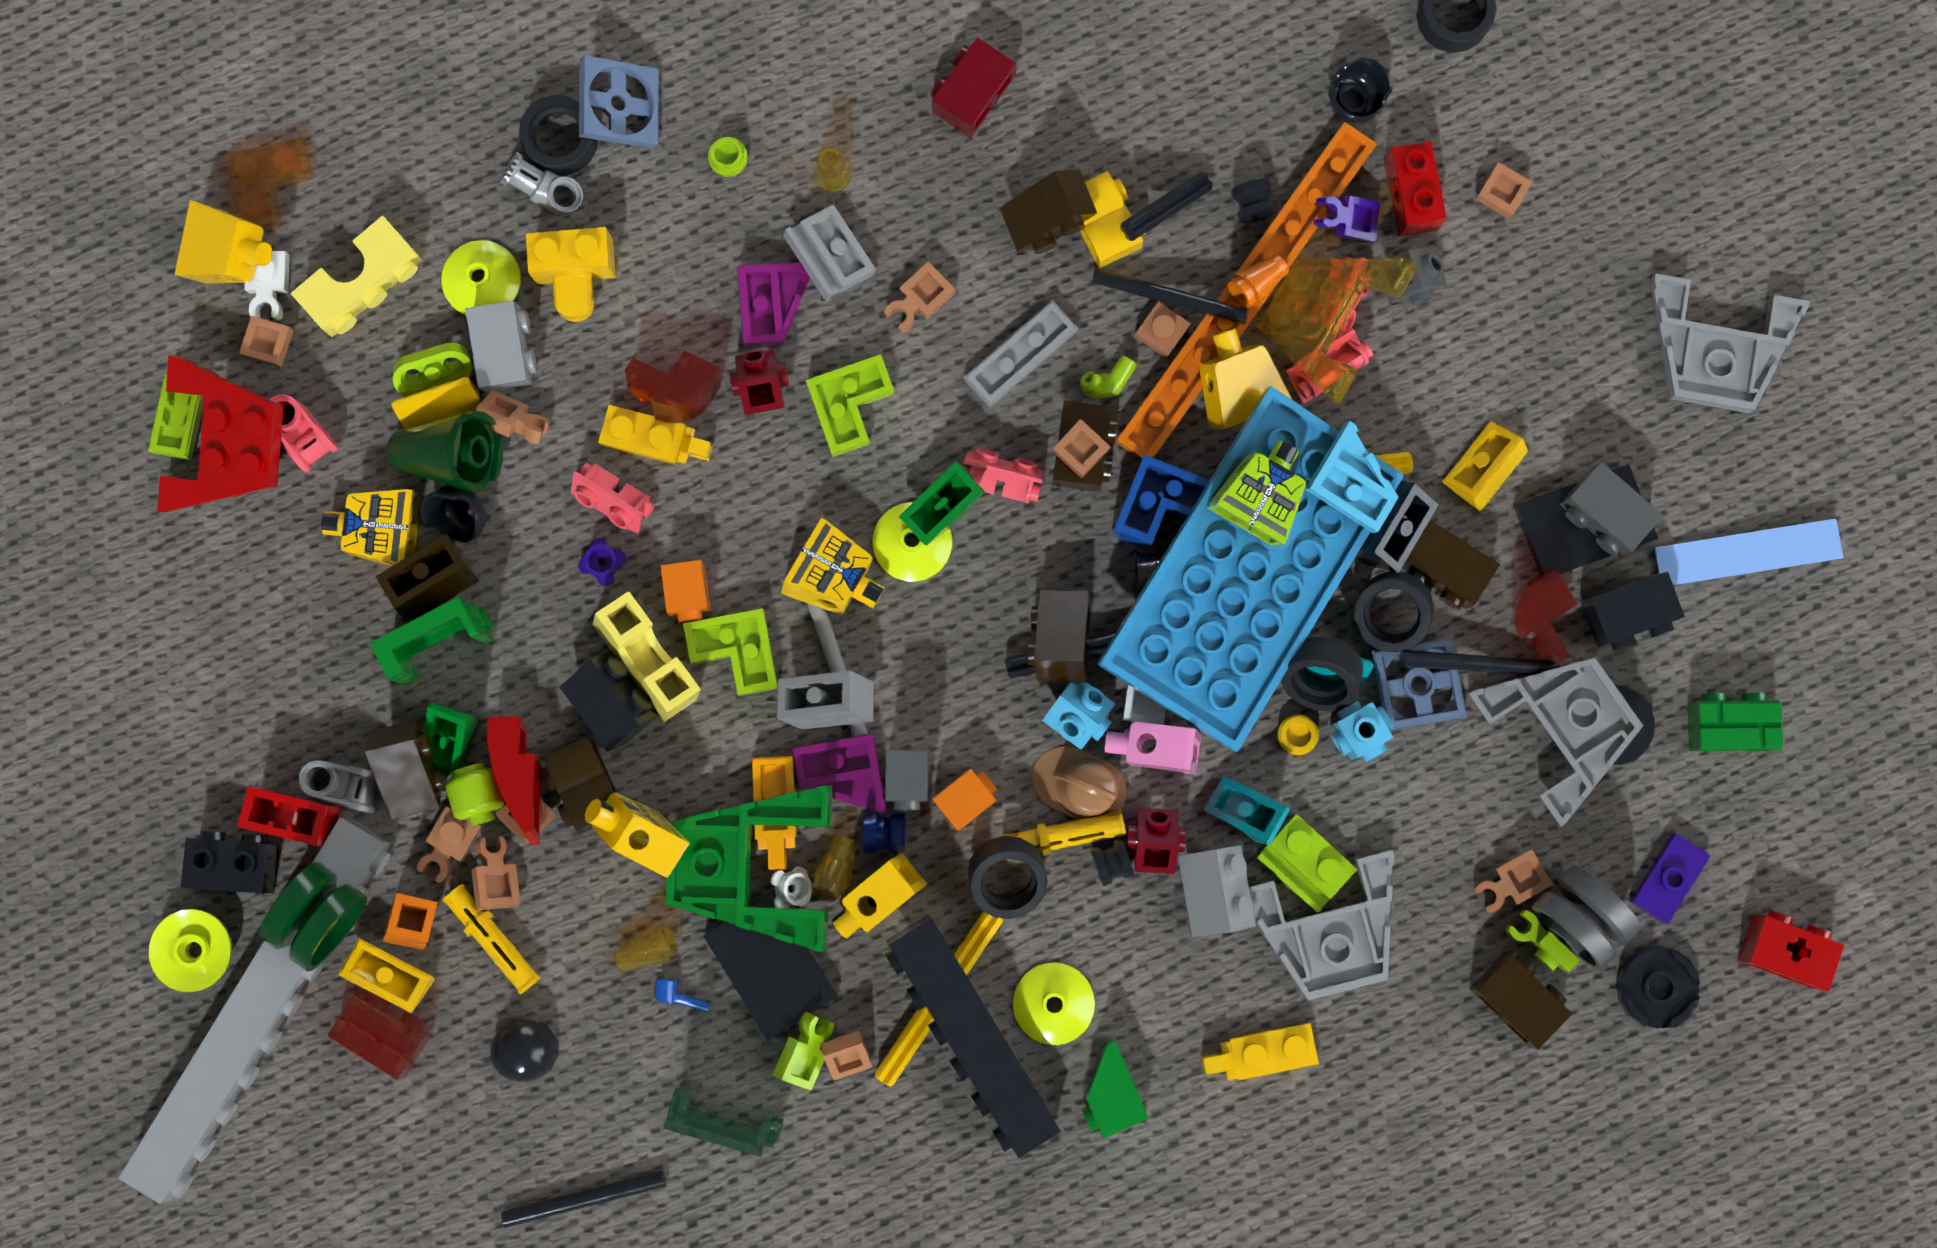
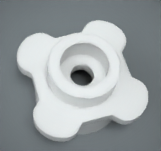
[771,866,812,908]

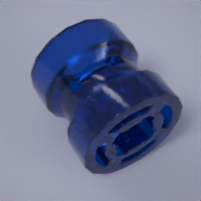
[863,812,906,854]

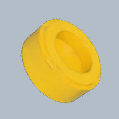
[1277,714,1319,756]

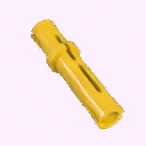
[1002,810,1127,860]
[442,884,541,995]

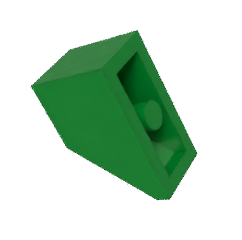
[1082,1038,1149,1139]

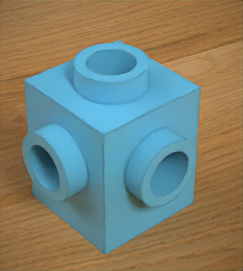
[1042,682,1115,749]
[1330,700,1394,762]

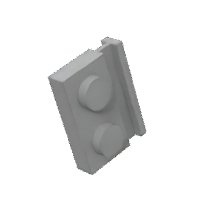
[783,204,876,301]

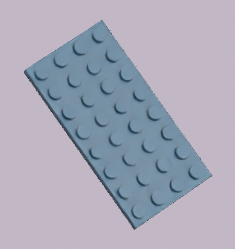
[1097,386,1405,752]

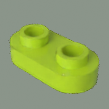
[392,343,472,396]

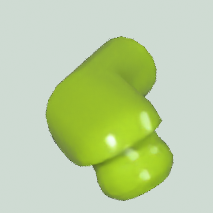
[1080,355,1137,399]

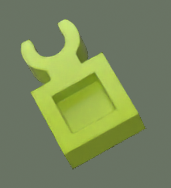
[772,1012,834,1091]

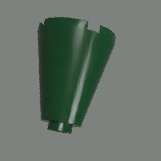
[386,411,503,492]

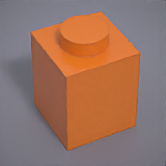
[660,560,712,623]
[933,769,998,832]
[382,893,438,951]

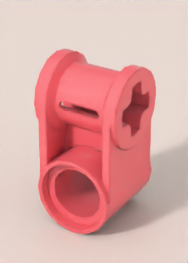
[270,394,339,473]

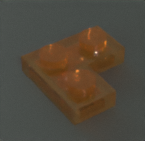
[225,138,314,229]

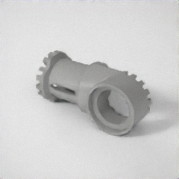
[500,152,583,216]

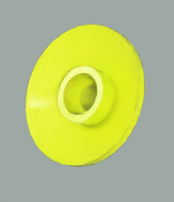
[441,240,521,315]
[872,502,952,582]
[149,909,232,992]
[1013,962,1095,1045]

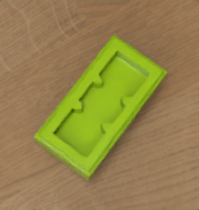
[148,374,204,461]

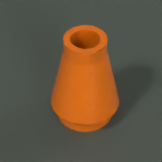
[1228,254,1289,309]

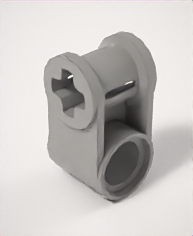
[299,760,378,814]

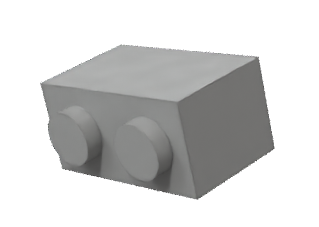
[465,300,537,392]
[777,670,874,730]
[1178,845,1256,937]

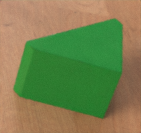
[899,461,985,546]
[424,702,481,776]

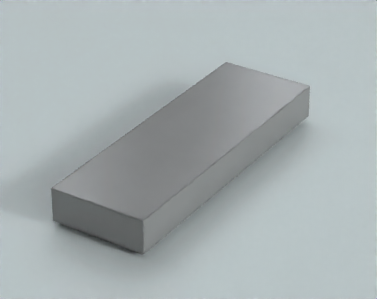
[963,299,1079,409]

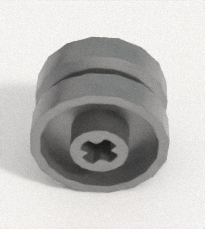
[1532,865,1641,970]

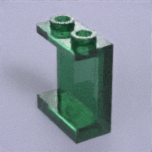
[663,1079,784,1157]

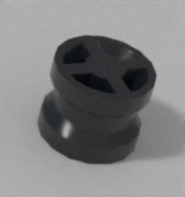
[1231,178,1278,223]
[1090,837,1134,887]

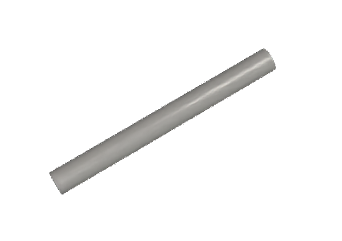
[807,603,868,738]

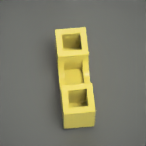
[291,215,422,337]
[593,591,701,723]

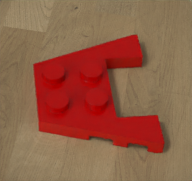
[157,355,283,512]

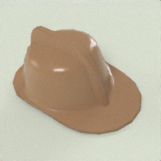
[1032,746,1127,820]

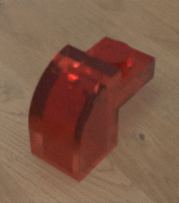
[625,350,721,423]
[1512,566,1578,665]

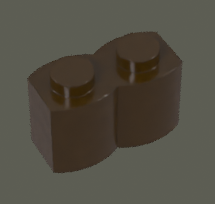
[541,736,618,832]

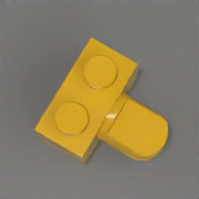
[526,227,616,322]

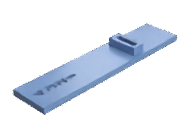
[1654,519,1844,585]

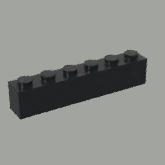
[884,914,1061,1158]

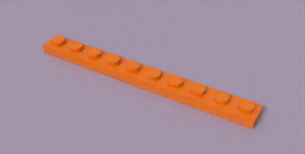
[1116,122,1377,461]

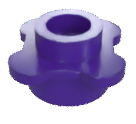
[578,538,626,586]

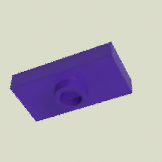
[1629,833,1711,924]

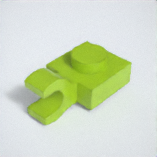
[1505,910,1580,972]

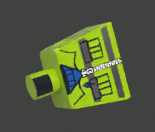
[1206,441,1306,547]

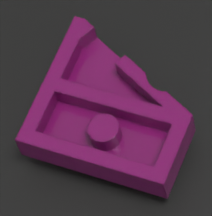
[736,262,810,347]
[793,734,887,813]

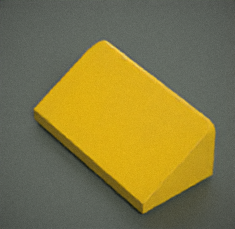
[391,376,481,429]
[1442,421,1528,512]
[338,938,435,1013]

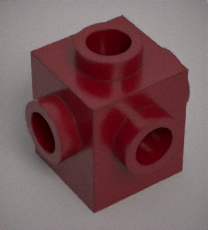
[729,349,789,415]
[1126,808,1186,874]

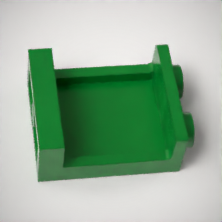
[370,596,494,686]

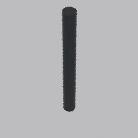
[1092,268,1249,325]
[1399,650,1559,675]
[501,1170,667,1228]

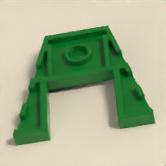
[665,785,832,952]

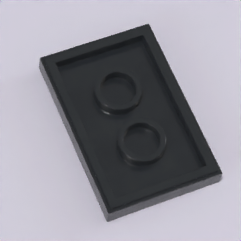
[1513,464,1658,581]
[703,892,838,1041]

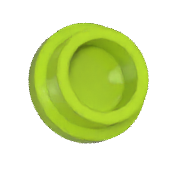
[708,137,748,177]

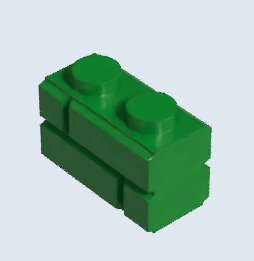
[1687,693,1783,752]

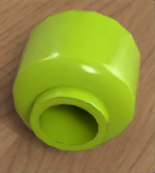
[446,763,505,826]

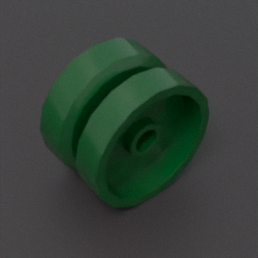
[259,862,367,971]

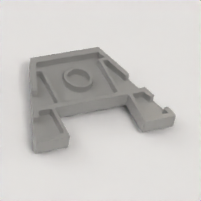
[1650,273,1810,413]
[1469,658,1643,827]
[1249,850,1394,1001]

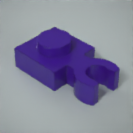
[1313,195,1380,243]

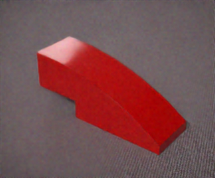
[487,716,542,845]

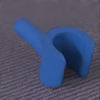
[654,979,710,1013]

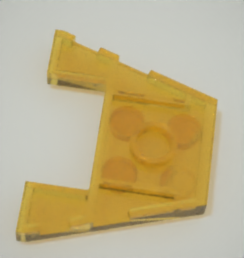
[1257,259,1418,404]

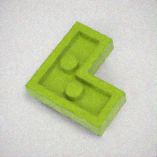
[806,354,895,457]
[683,608,778,696]

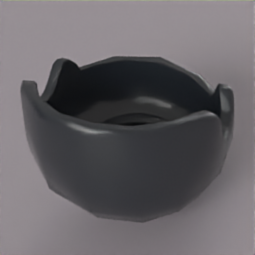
[1328,57,1393,123]
[420,485,487,543]
[490,1019,558,1082]

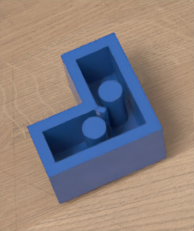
[1111,454,1209,551]

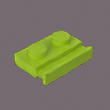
[1255,814,1358,913]

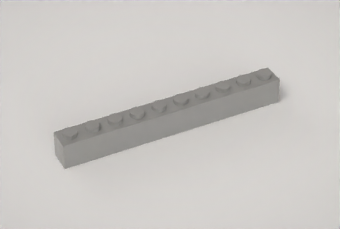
[118,817,392,1205]

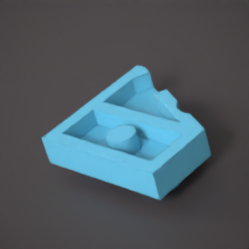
[1305,421,1398,533]

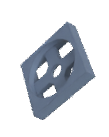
[579,55,659,149]
[1370,637,1467,730]

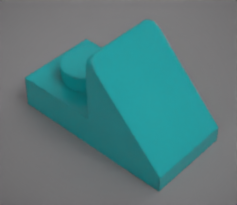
[1204,775,1290,845]

